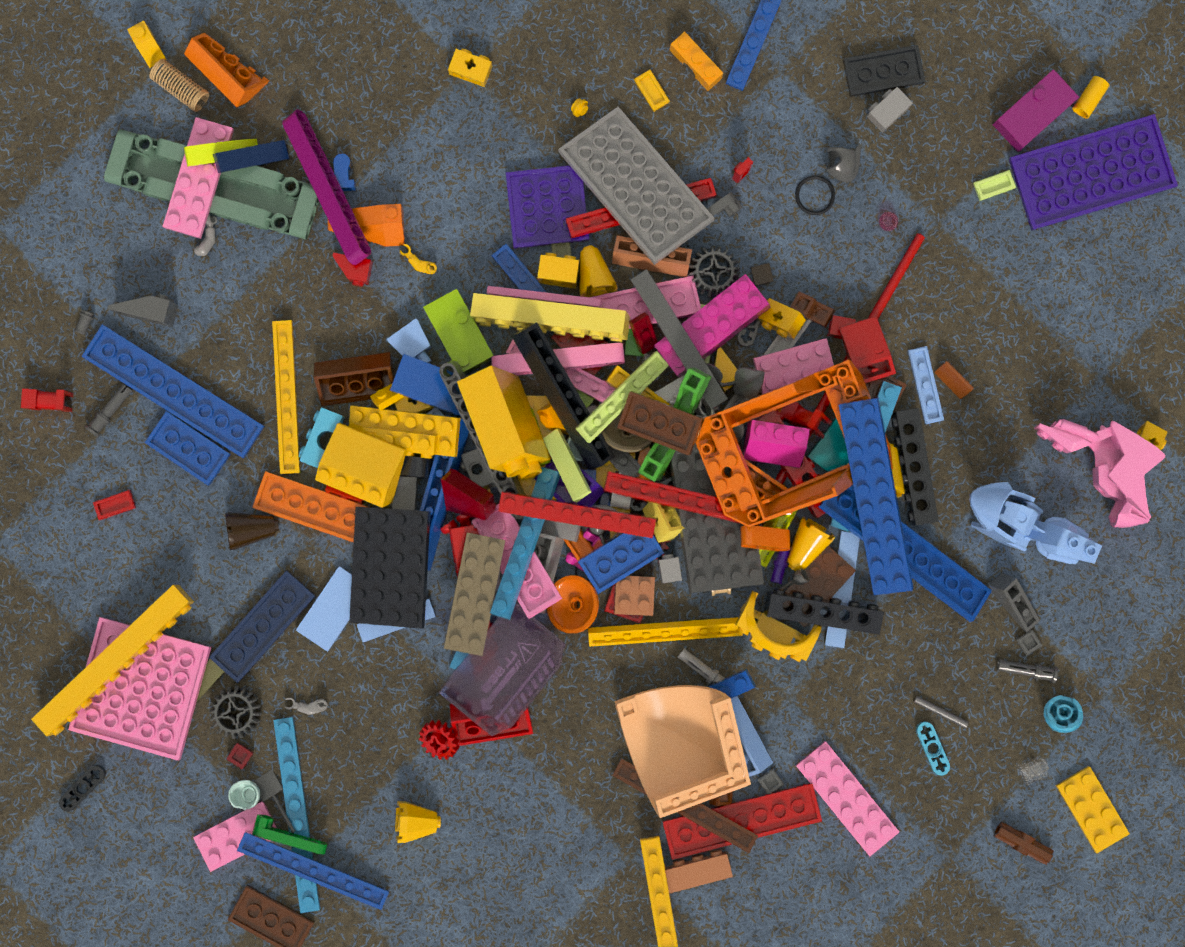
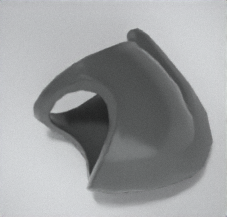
[825,146,861,183]

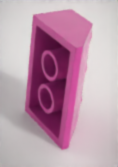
[743,420,810,468]

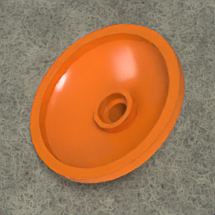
[547,575,599,634]

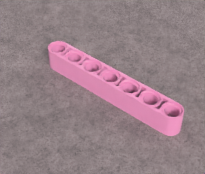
[491,343,625,376]

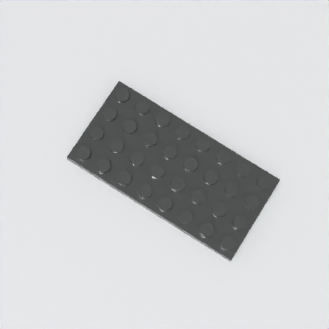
[670,438,764,594]

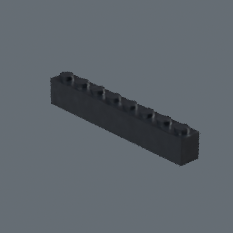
[511,322,615,470]

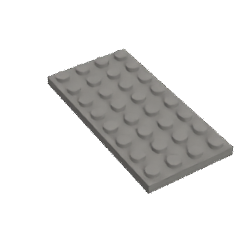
[558,107,714,265]

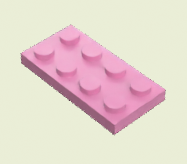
[753,338,834,394]
[193,801,277,872]

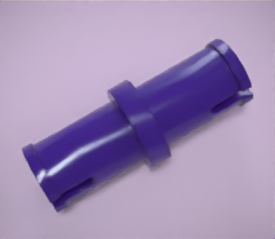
[770,547,791,584]

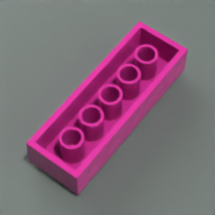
[654,274,771,378]

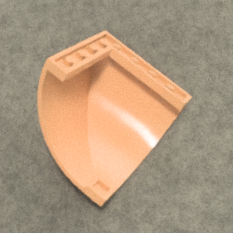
[614,685,751,818]

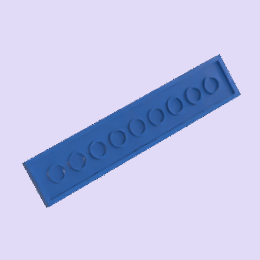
[81,324,265,458]
[839,397,913,595]
[818,485,992,622]

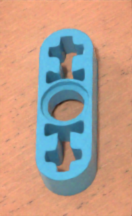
[916,721,950,776]

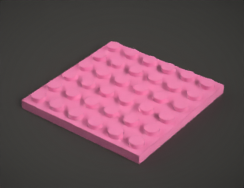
[68,617,211,761]

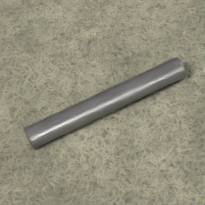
[913,696,969,728]

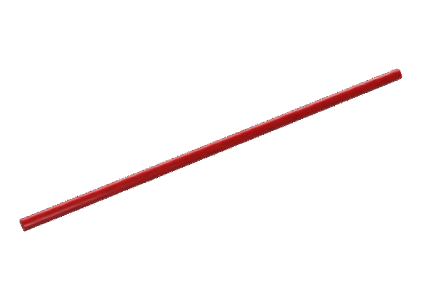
[756,233,925,526]

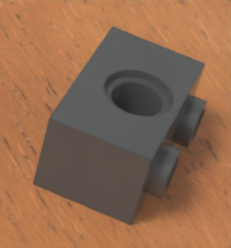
[460,449,496,490]

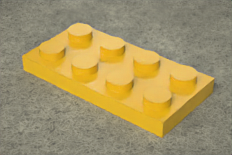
[1055,766,1130,853]

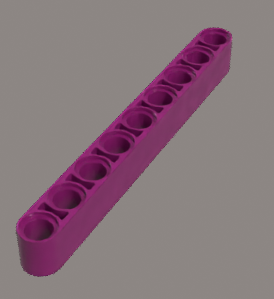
[282,109,371,265]

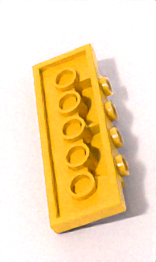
[349,405,460,458]

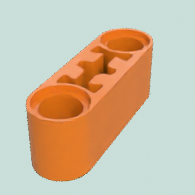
[740,525,790,551]

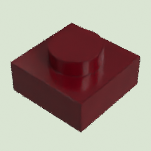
[226,742,254,770]

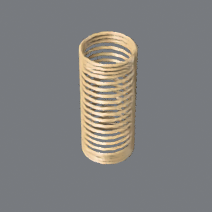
[149,59,209,112]

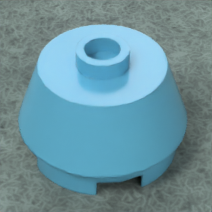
[1044,695,1083,733]

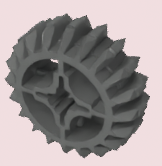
[688,246,740,297]
[209,686,262,739]

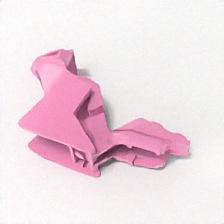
[1034,419,1166,528]

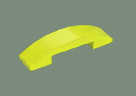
[184,139,258,167]

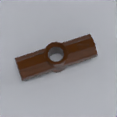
[993,822,1054,865]

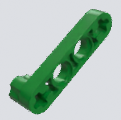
[252,814,328,854]

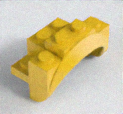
[735,590,822,662]

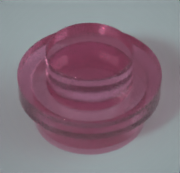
[879,212,898,231]

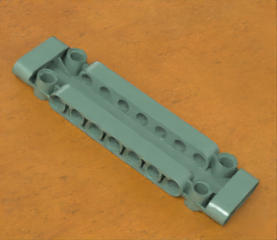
[104,129,319,240]

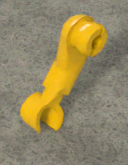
[399,244,437,274]

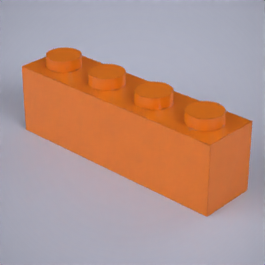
[184,33,269,107]

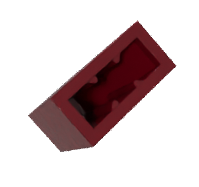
[441,469,496,521]

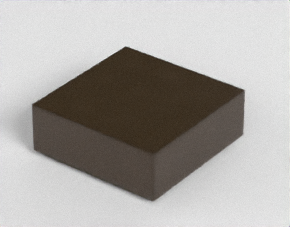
[750,263,774,286]

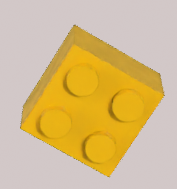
[537,253,579,289]

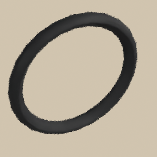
[795,176,835,215]

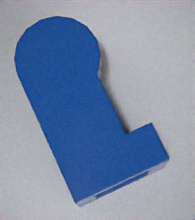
[334,154,356,191]

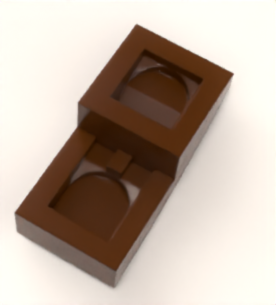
[790,291,835,328]

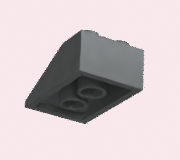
[107,294,178,328]

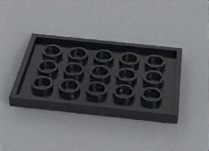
[349,507,431,629]

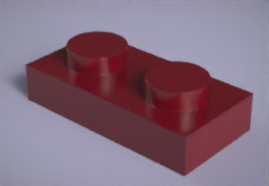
[629,312,658,354]

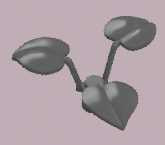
[706,363,765,444]

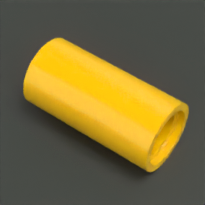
[1072,76,1110,119]

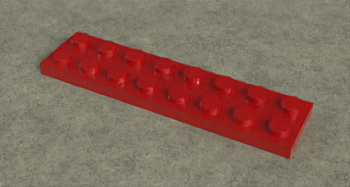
[662,783,822,860]

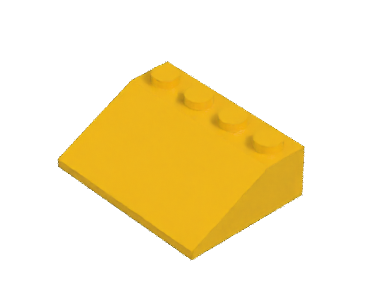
[315,423,407,508]

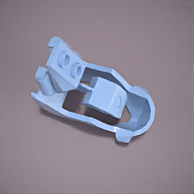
[969,482,1102,564]

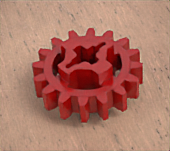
[419,720,460,760]

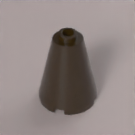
[225,512,279,550]

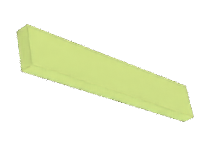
[575,351,669,443]

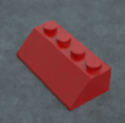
[450,692,533,746]

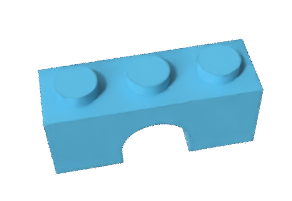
[299,407,345,468]

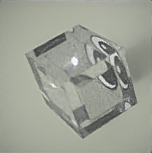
[1016,756,1049,785]

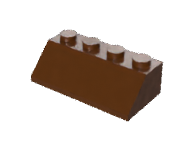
[314,352,395,406]

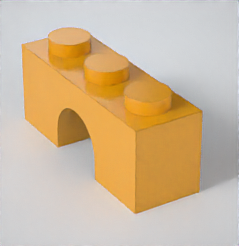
[670,31,723,91]

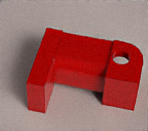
[21,389,73,412]
[780,402,832,439]

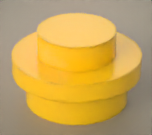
[571,98,588,117]

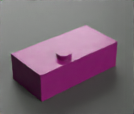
[993,69,1079,152]

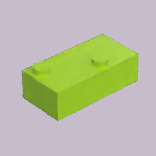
[423,289,493,374]

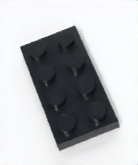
[843,45,925,97]

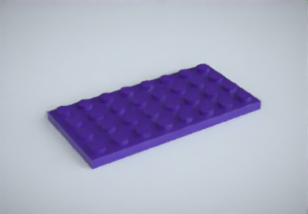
[1009,114,1178,231]

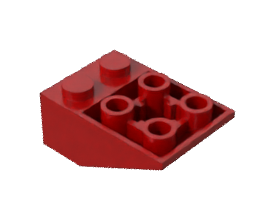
[839,316,896,383]

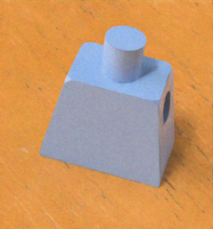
[387,318,432,363]

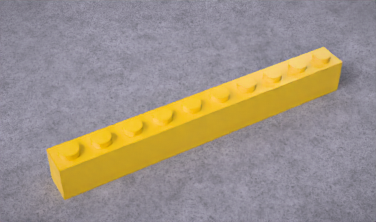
[31,585,194,736]

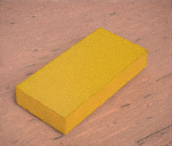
[634,70,670,112]

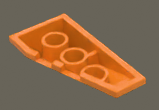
[328,204,405,247]

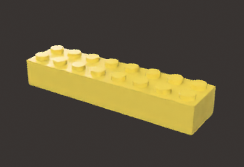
[470,293,631,343]

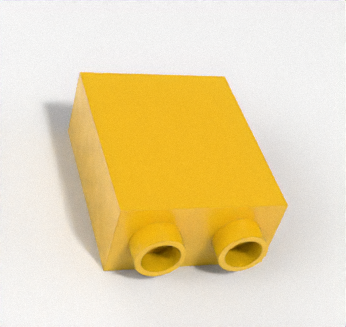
[457,365,551,480]

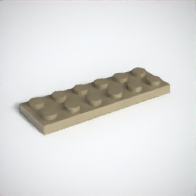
[443,533,505,656]

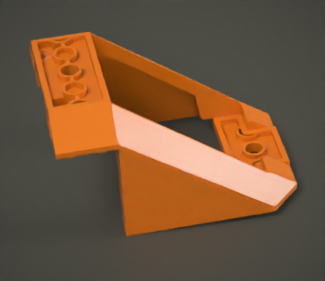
[695,359,893,527]

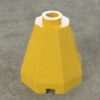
[395,801,441,843]

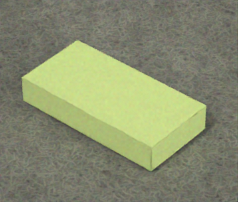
[973,170,1016,201]

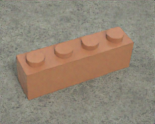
[612,236,692,277]
[664,849,733,894]

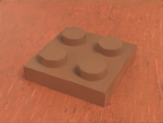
[614,576,655,616]

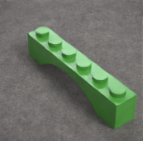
[638,368,712,482]

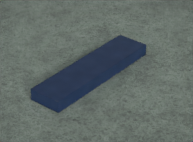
[213,140,289,173]

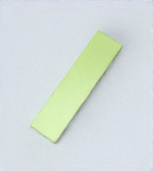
[543,428,592,503]

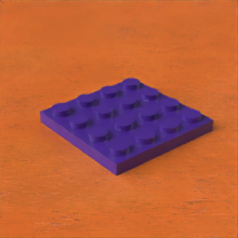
[506,166,589,249]

